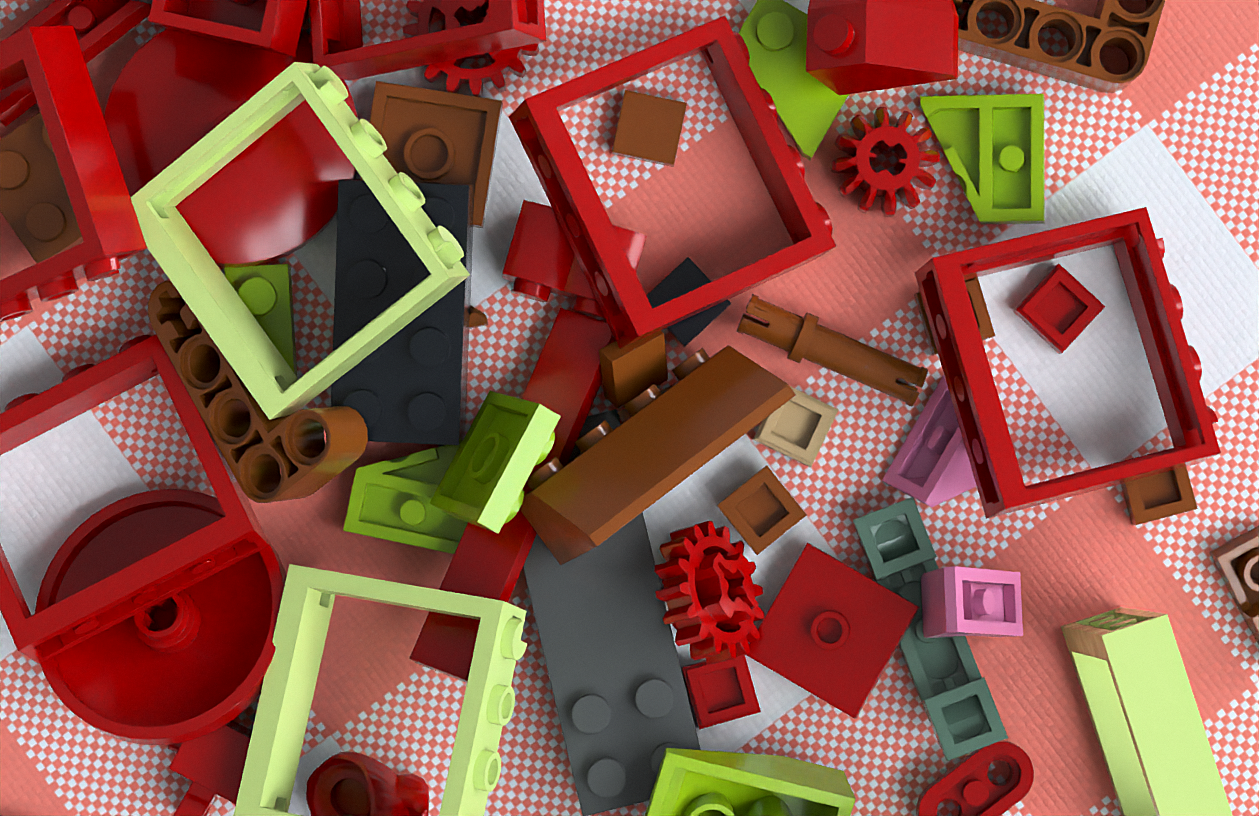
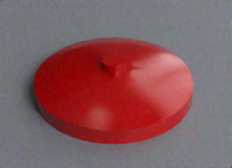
[104,28,358,268]
[35,489,287,745]

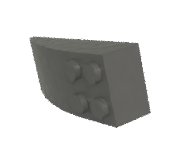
[523,409,701,816]

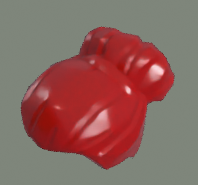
[306,751,430,816]

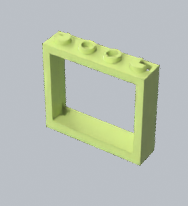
[130,62,470,420]
[233,564,527,816]
[1061,607,1233,816]

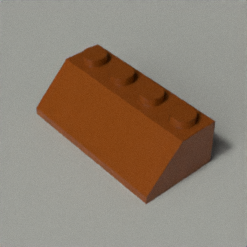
[520,345,796,565]

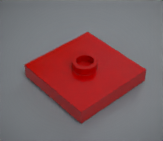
[746,543,920,719]

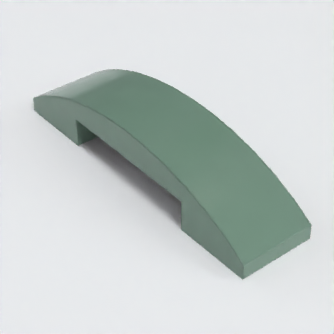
[853,497,1008,761]

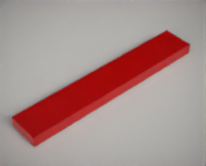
[409,308,616,683]

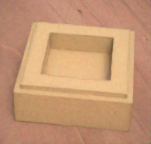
[753,386,839,467]

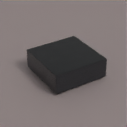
[646,257,731,348]

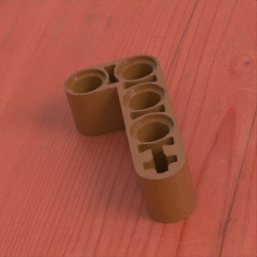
[953,0,1165,93]
[148,281,368,503]

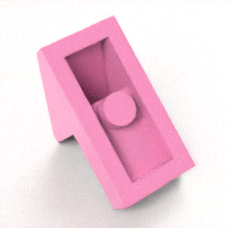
[921,566,1023,638]

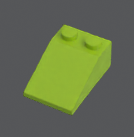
[645,748,856,816]

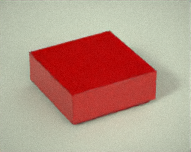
[1013,264,1105,354]
[682,655,761,730]

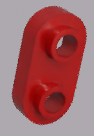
[916,740,1034,816]

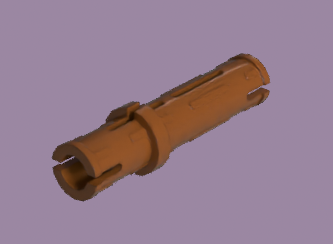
[736,294,928,407]

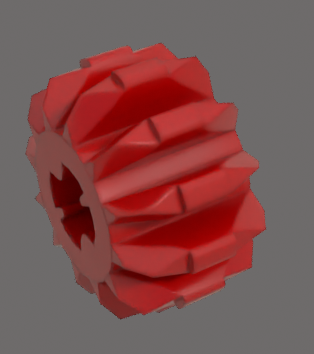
[830,107,940,217]

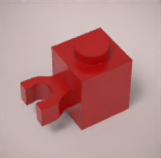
[168,720,252,816]

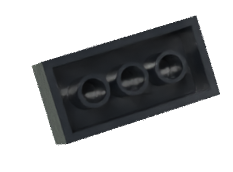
[331,179,475,445]

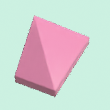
[882,375,976,507]

